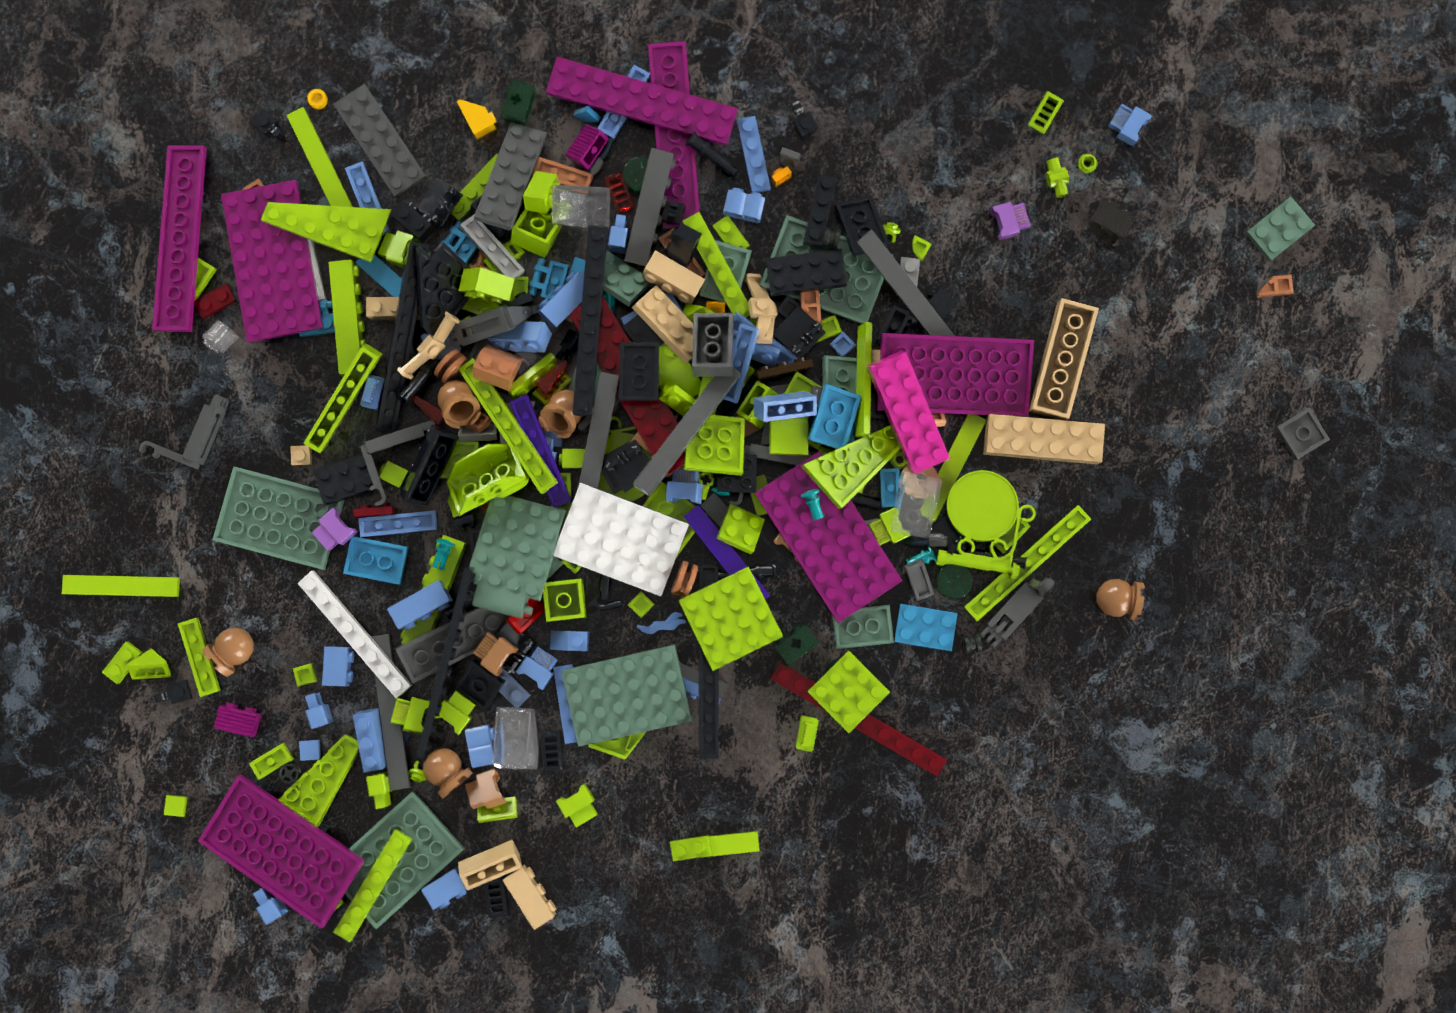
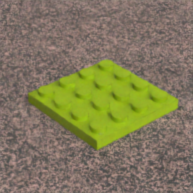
[679,567,783,671]

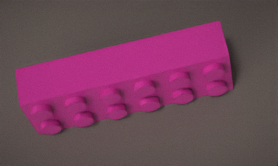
[866,351,950,474]

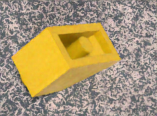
[457,100,497,139]

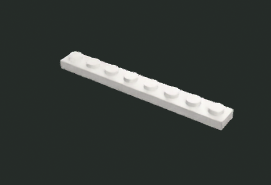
[298,571,412,699]

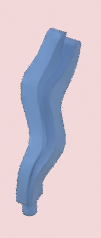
[636,612,686,634]

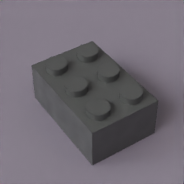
[692,313,735,376]

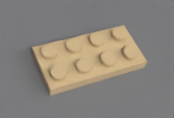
[632,285,694,364]

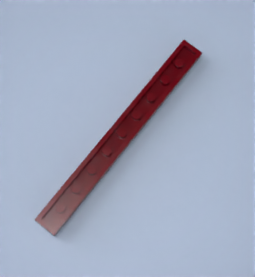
[770,662,947,777]

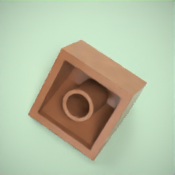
[473,344,523,391]

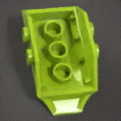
[446,444,529,518]

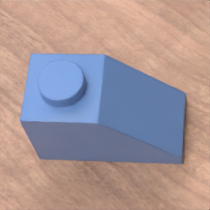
[550,630,589,651]

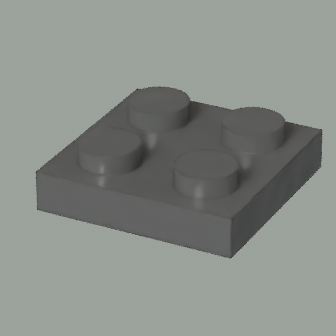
[1275,407,1330,460]

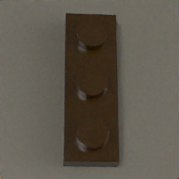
[753,357,813,382]

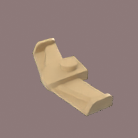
[744,273,778,344]
[397,312,460,379]

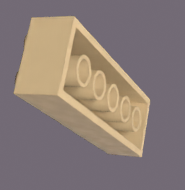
[1029,298,1099,421]
[983,414,1105,464]

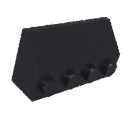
[400,425,459,505]

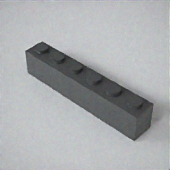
[624,148,676,267]

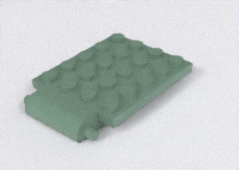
[469,496,567,619]

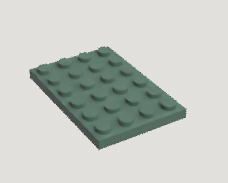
[760,215,893,324]
[212,466,345,570]
[561,644,692,747]
[345,791,465,929]

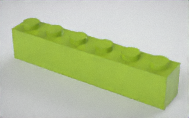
[329,259,366,377]
[303,344,382,453]
[400,535,468,644]

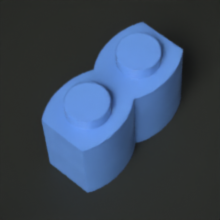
[723,188,765,223]
[465,724,500,768]

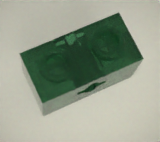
[500,79,537,126]
[775,624,820,666]

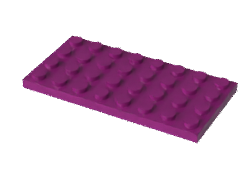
[221,180,324,343]
[877,333,1034,417]
[754,451,902,623]
[198,774,365,928]

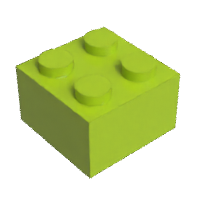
[458,267,514,304]
[543,579,587,622]

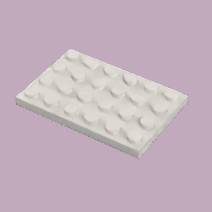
[553,483,689,596]

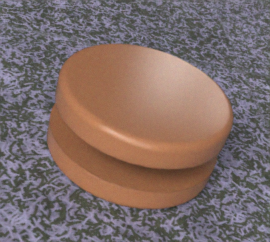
[434,349,470,384]
[671,561,698,598]

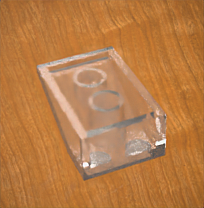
[552,185,610,230]
[891,472,942,538]
[492,707,539,769]

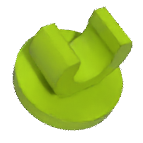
[883,222,901,243]
[409,761,427,782]

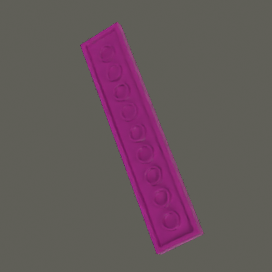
[648,41,700,231]
[546,57,738,146]
[152,146,207,332]

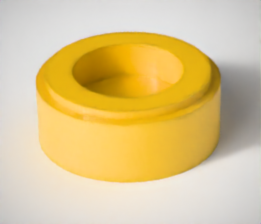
[307,89,328,109]

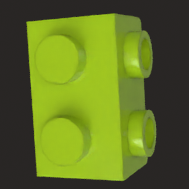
[659,383,696,417]

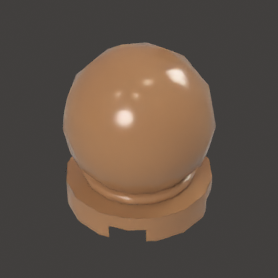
[438,380,481,429]
[538,390,583,439]
[1096,579,1145,621]
[202,627,254,677]
[423,748,473,799]

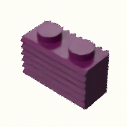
[566,124,609,170]
[214,702,261,737]

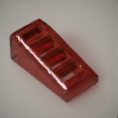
[603,171,635,214]
[535,361,568,400]
[411,395,445,427]

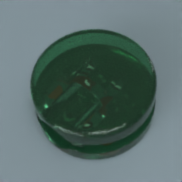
[623,157,648,195]
[935,564,973,599]

